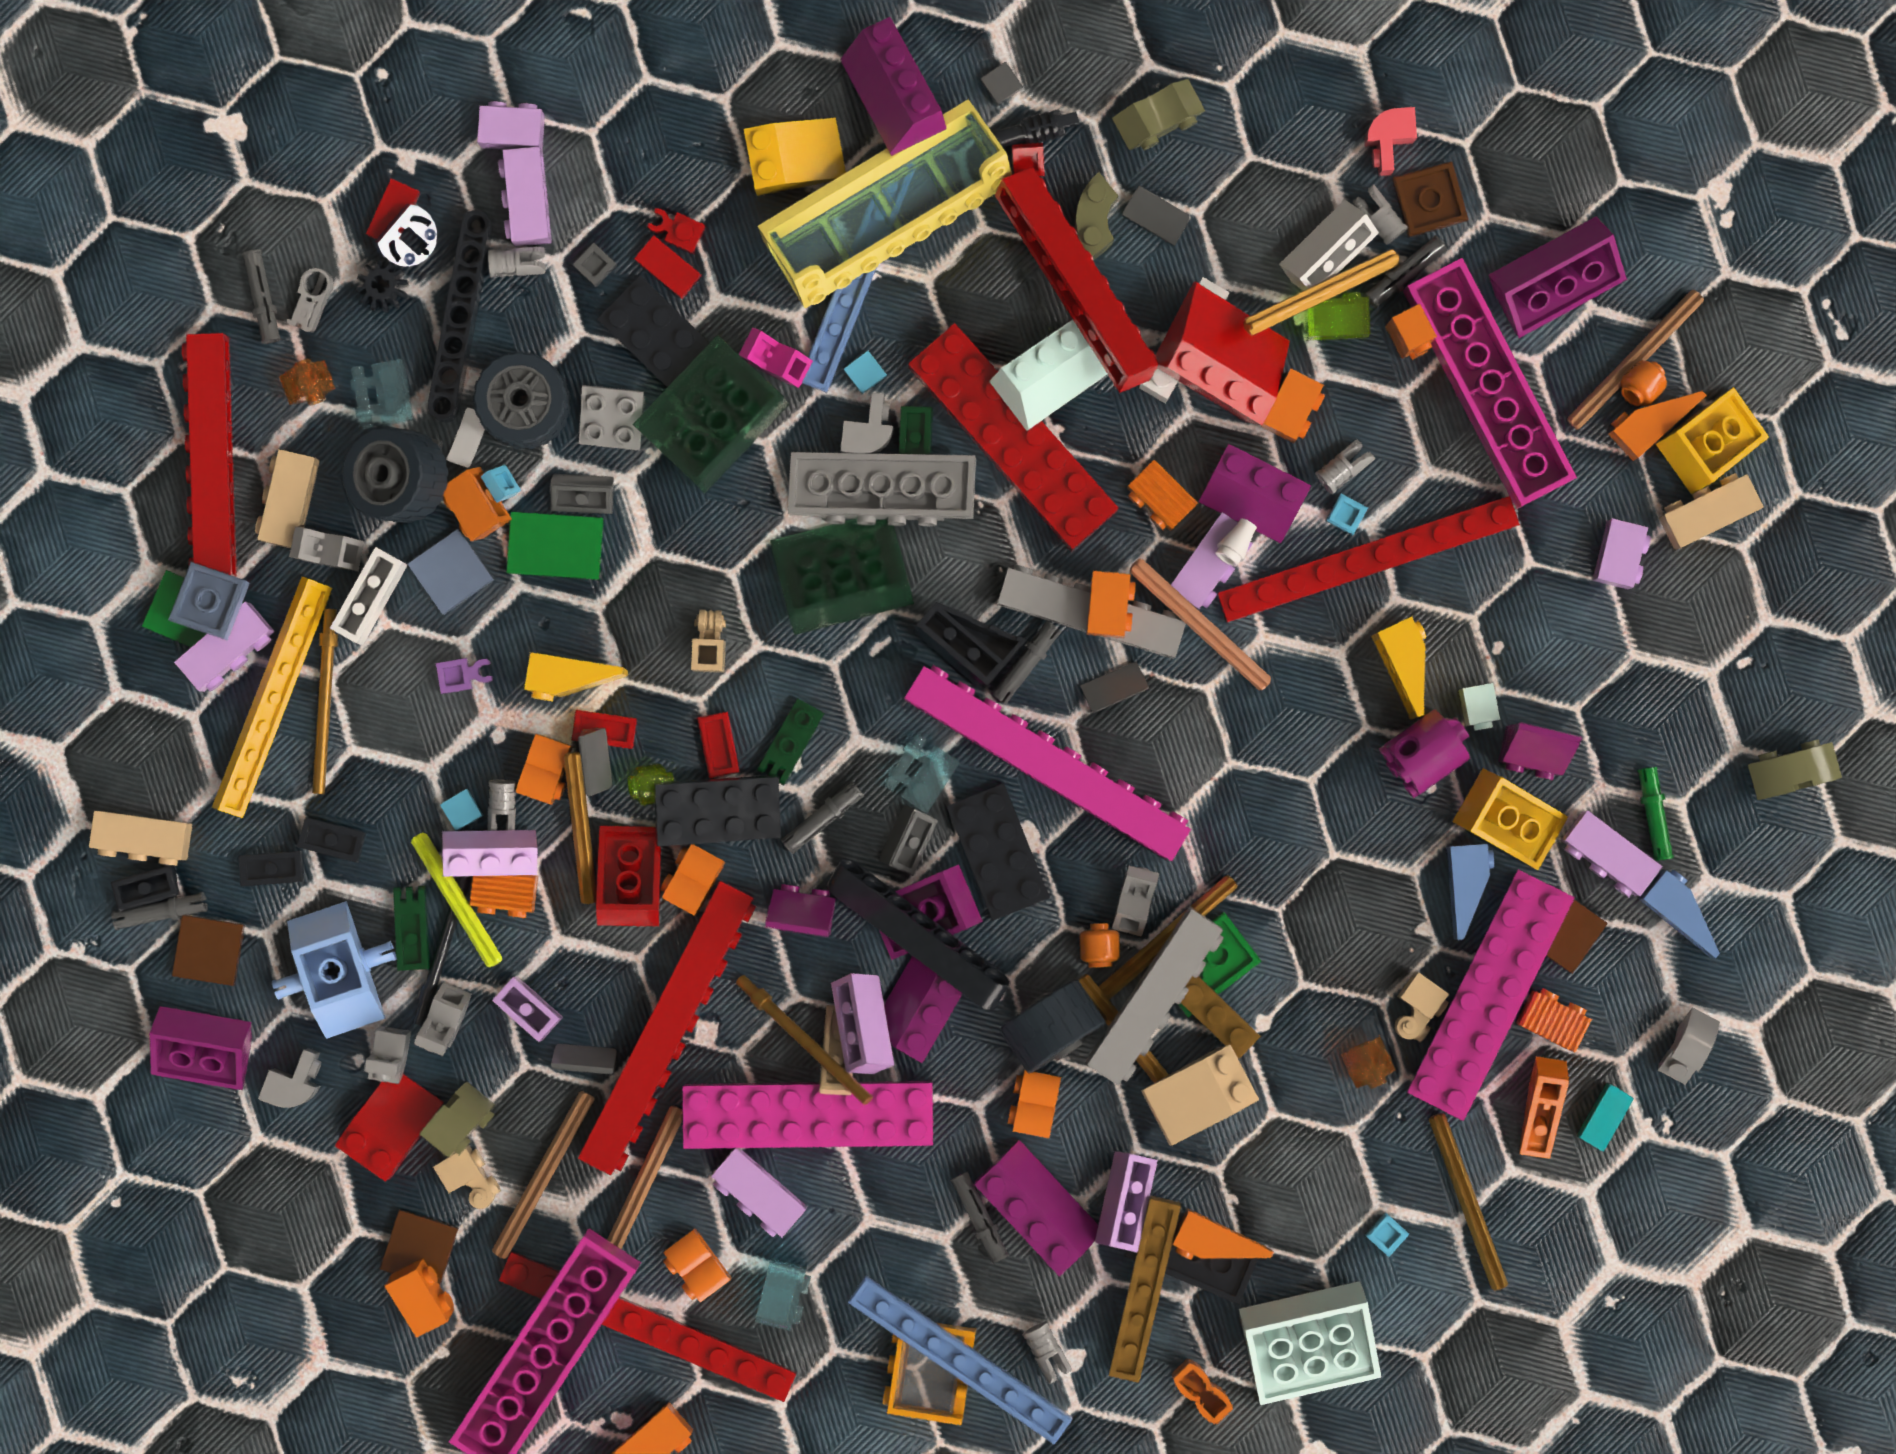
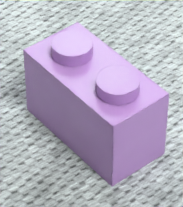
[477,101,545,150]
[1592,518,1651,590]
[492,976,563,1042]

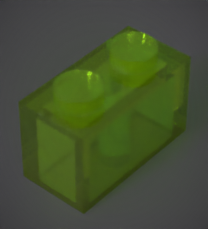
[1304,292,1371,341]

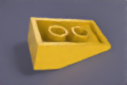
[744,118,846,196]
[1656,387,1769,494]
[1371,617,1426,720]
[524,652,628,702]
[1452,768,1568,870]

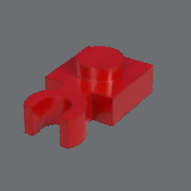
[647,208,706,254]

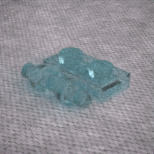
[350,359,414,429]
[883,734,960,814]

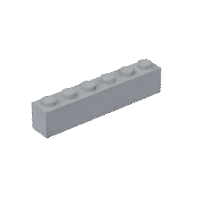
[997,565,1186,659]
[1086,906,1224,1085]

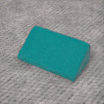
[1576,1083,1634,1152]

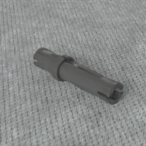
[1364,235,1447,309]
[242,249,281,344]
[991,620,1062,705]
[780,781,865,854]
[111,892,208,930]
[950,1171,1009,1264]

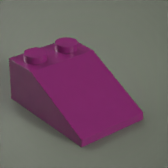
[1498,723,1582,780]
[879,864,983,960]
[765,884,836,937]

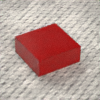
[1012,143,1045,176]

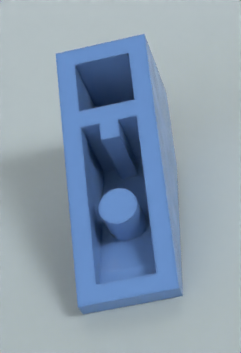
[1446,844,1494,940]
[1638,869,1720,958]

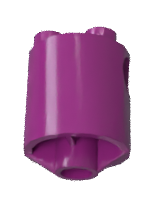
[1379,709,1470,798]

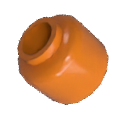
[1621,360,1667,406]
[1079,923,1120,967]

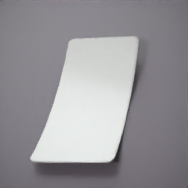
[447,408,485,468]

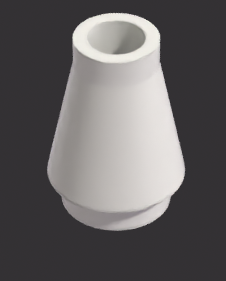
[1216,518,1257,566]

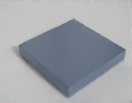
[408,529,494,615]
[168,562,250,641]

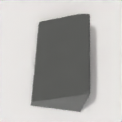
[1122,185,1191,246]
[551,474,614,514]
[1080,661,1150,714]
[578,727,613,796]
[879,805,938,876]
[551,1044,617,1074]

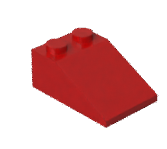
[596,826,661,926]
[335,1074,444,1182]

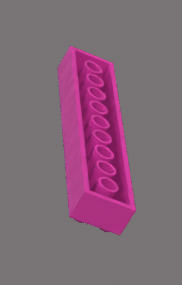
[905,665,1191,861]

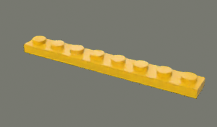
[212,576,332,818]

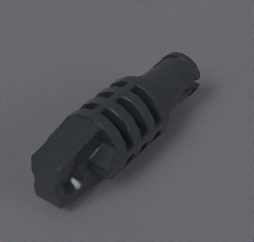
[993,109,1079,147]

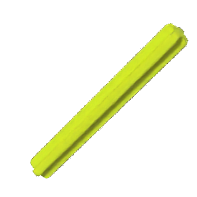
[411,832,502,967]

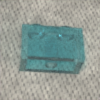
[755,1258,811,1331]

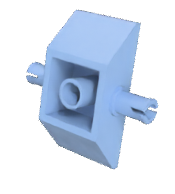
[272,901,397,1039]

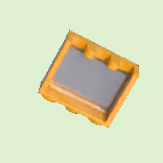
[883,1323,976,1425]

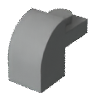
[841,393,894,454]
[289,526,364,571]
[1112,866,1159,936]
[414,982,472,1056]
[1658,1007,1720,1084]
[364,1026,411,1084]
[258,1048,322,1108]

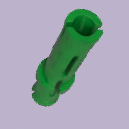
[1637,766,1674,861]

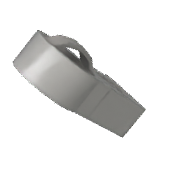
[287,268,334,332]

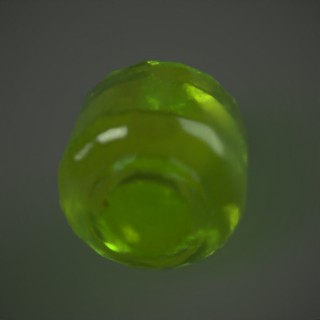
[627,763,675,806]

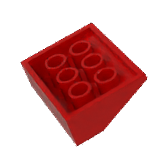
[1156,282,1290,425]

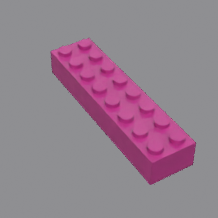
[1403,258,1577,509]
[1407,870,1575,1121]
[683,1081,933,1149]
[449,1229,641,1454]

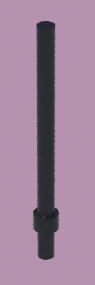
[413,876,472,1026]

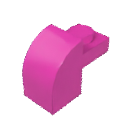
[739,327,813,388]

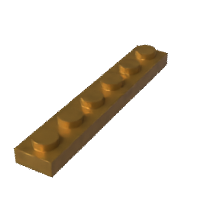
[1109,1196,1181,1383]

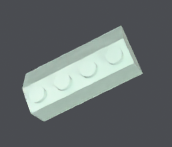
[989,319,1108,430]

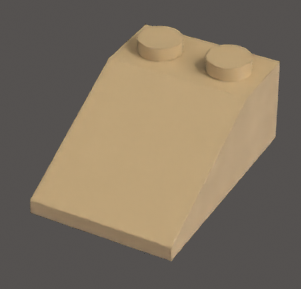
[1141,1045,1259,1146]

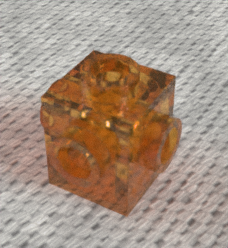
[279,359,335,406]
[1341,1036,1396,1089]

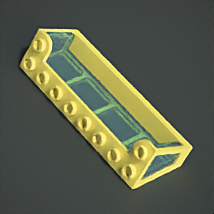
[758,99,1012,308]

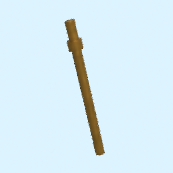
[312,609,338,794]
[736,975,873,1105]

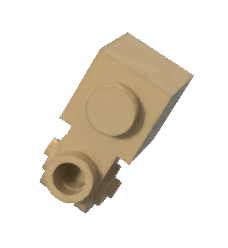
[691,609,726,673]
[1395,971,1449,1042]
[434,1145,501,1209]

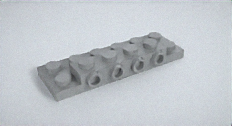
[788,452,976,526]

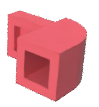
[1364,107,1417,176]

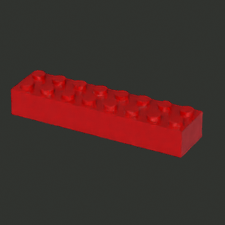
[908,323,1119,552]

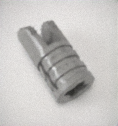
[1353,184,1408,245]
[488,247,546,278]
[1315,439,1375,494]
[487,779,517,831]
[1022,1321,1072,1384]

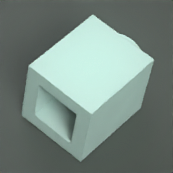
[1459,683,1500,731]

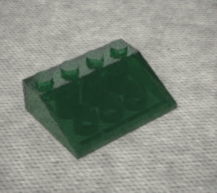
[632,335,789,494]
[770,519,914,635]

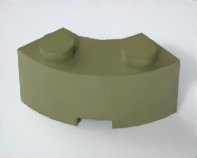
[1112,79,1205,151]
[1075,172,1118,260]
[1748,739,1842,800]
[420,1082,496,1158]

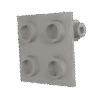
[579,385,645,450]

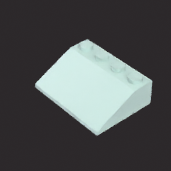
[1239,1281,1381,1405]

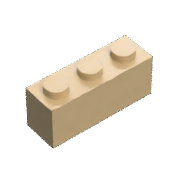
[255,449,320,549]
[1658,473,1764,550]
[89,811,192,866]

